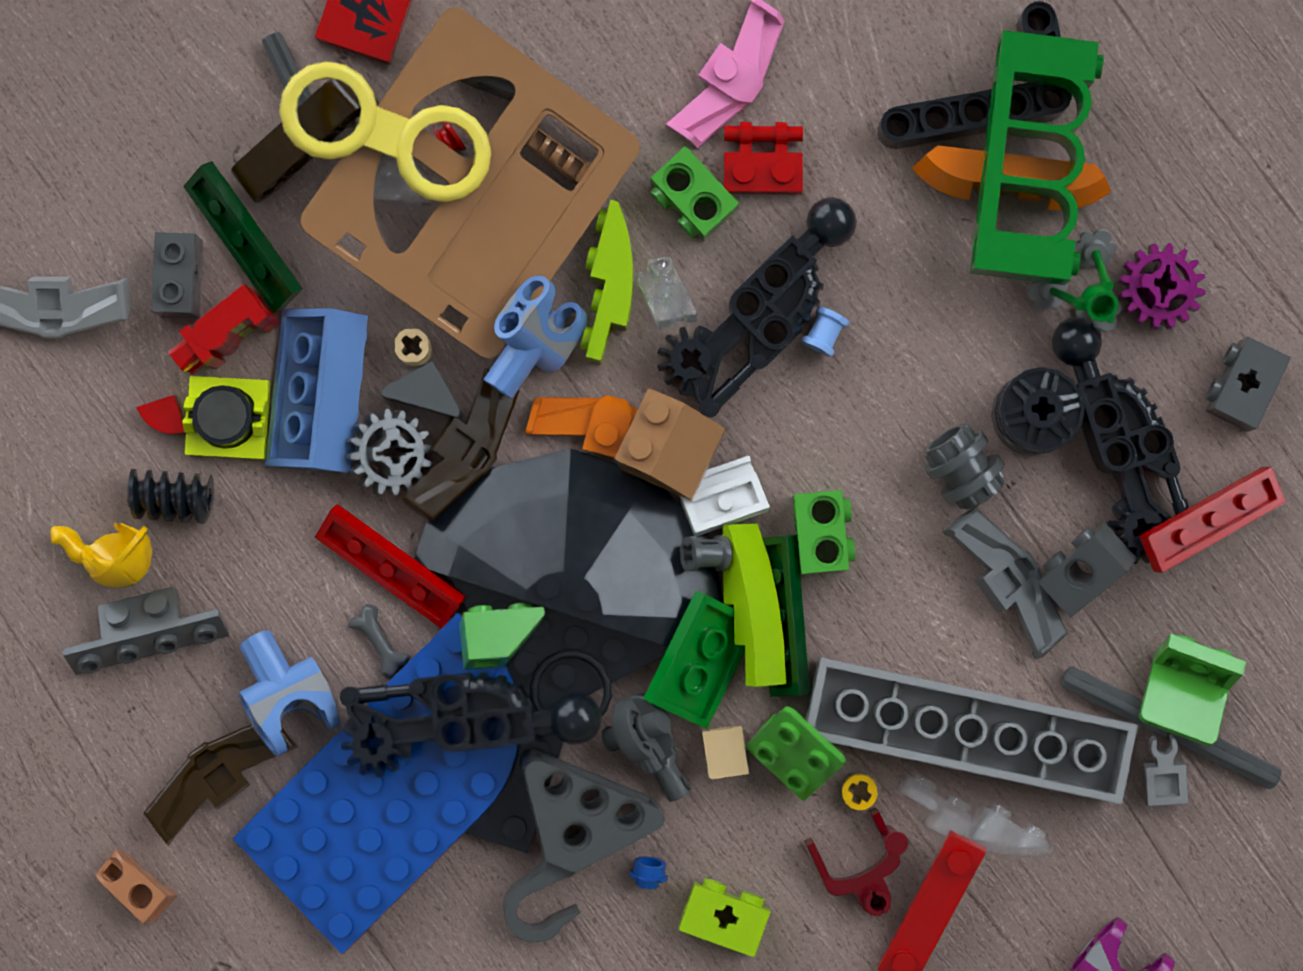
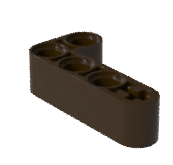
[231,79,379,203]

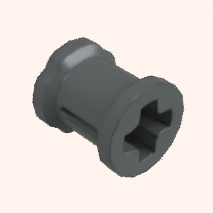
[680,535,732,571]

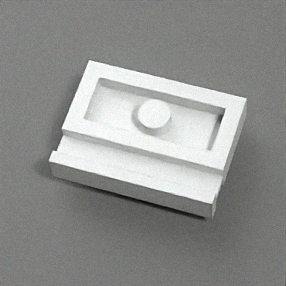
[680,456,770,537]

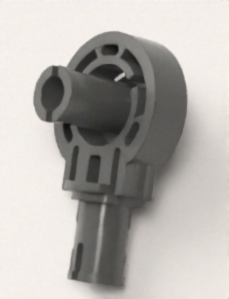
[602,693,691,802]

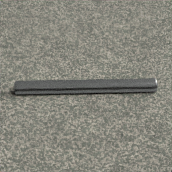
[1061,666,1282,789]

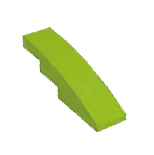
[723,523,786,687]

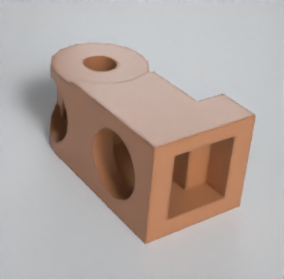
[95,849,177,924]

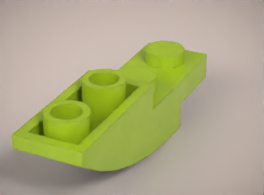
[580,199,633,365]

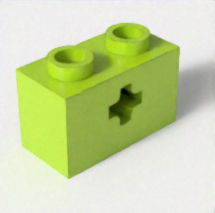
[678,877,771,958]

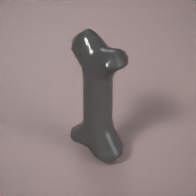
[348,604,410,678]

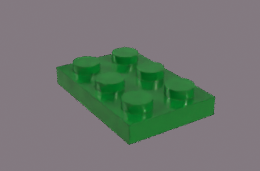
[644,590,745,729]

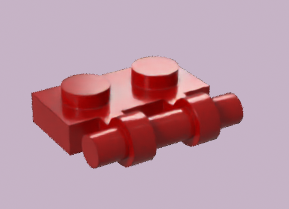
[724,122,803,194]

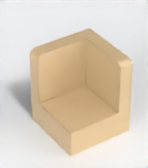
[701,725,749,779]

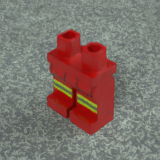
[168,284,280,375]

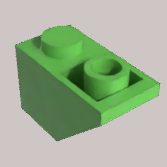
[459,603,545,670]

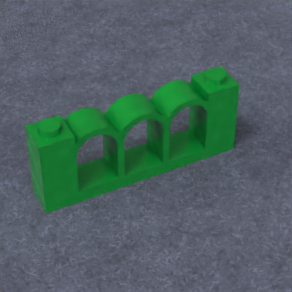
[970,30,1104,285]

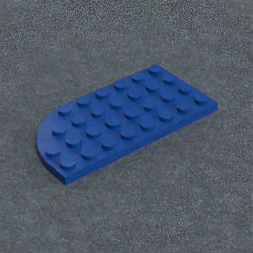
[233,613,519,954]

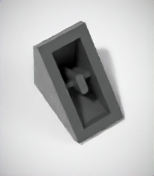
[381,360,463,420]

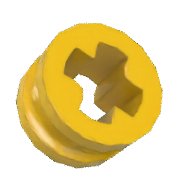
[842,773,878,810]

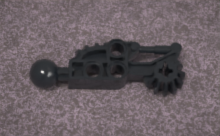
[657,197,857,418]
[1052,317,1190,564]
[340,672,601,777]

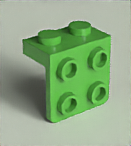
[1139,634,1246,746]
[745,707,845,802]

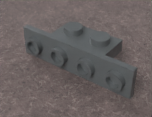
[63,586,229,675]

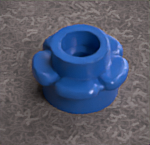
[629,856,668,889]

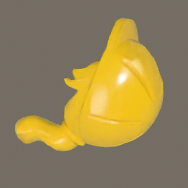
[50,523,152,589]

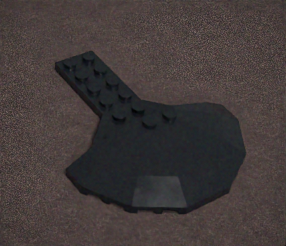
[414,449,724,853]

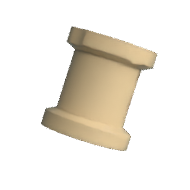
[394,328,433,367]

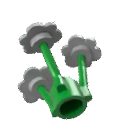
[1027,229,1122,331]

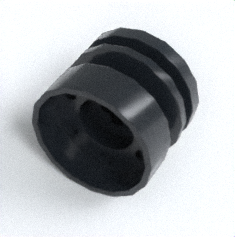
[991,367,1085,456]

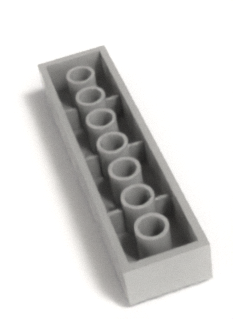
[805,657,1138,804]

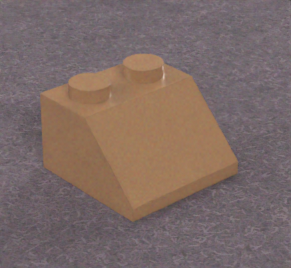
[614,388,726,501]

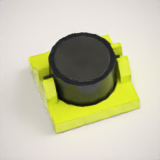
[182,376,271,460]

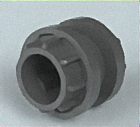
[924,424,1005,510]

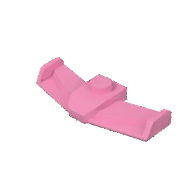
[665,0,785,149]

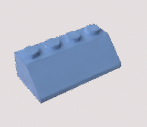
[265,308,368,473]

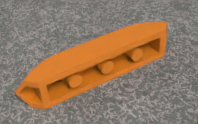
[912,145,1111,210]

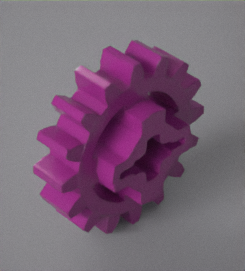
[1117,243,1206,330]

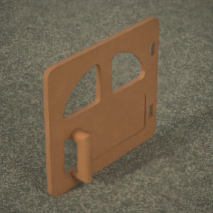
[300,7,640,358]

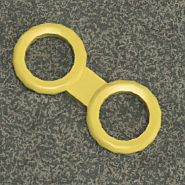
[279,61,492,202]

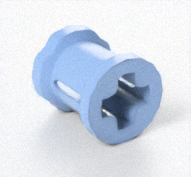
[800,306,850,357]

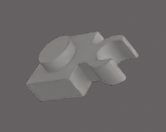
[1143,734,1188,806]

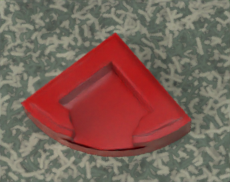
[136,395,186,435]

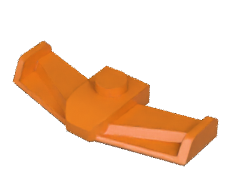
[525,395,638,458]

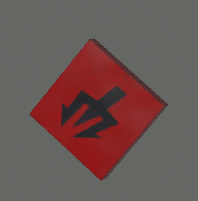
[315,0,412,65]

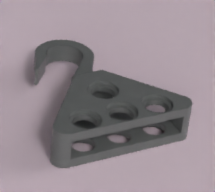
[503,749,665,942]

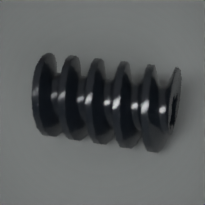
[127,468,214,524]

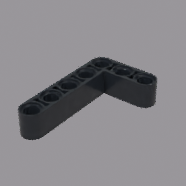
[877,1,1072,149]

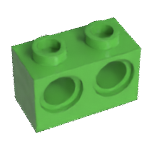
[650,146,739,241]
[792,490,855,575]

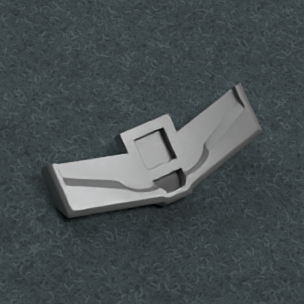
[0,277,131,339]

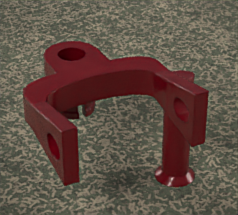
[804,807,909,916]

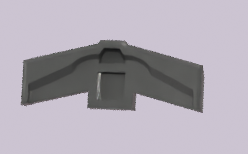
[942,507,1068,660]

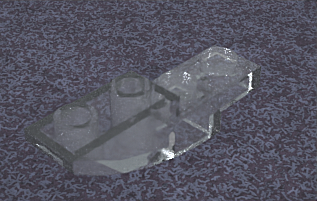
[896,774,1054,856]

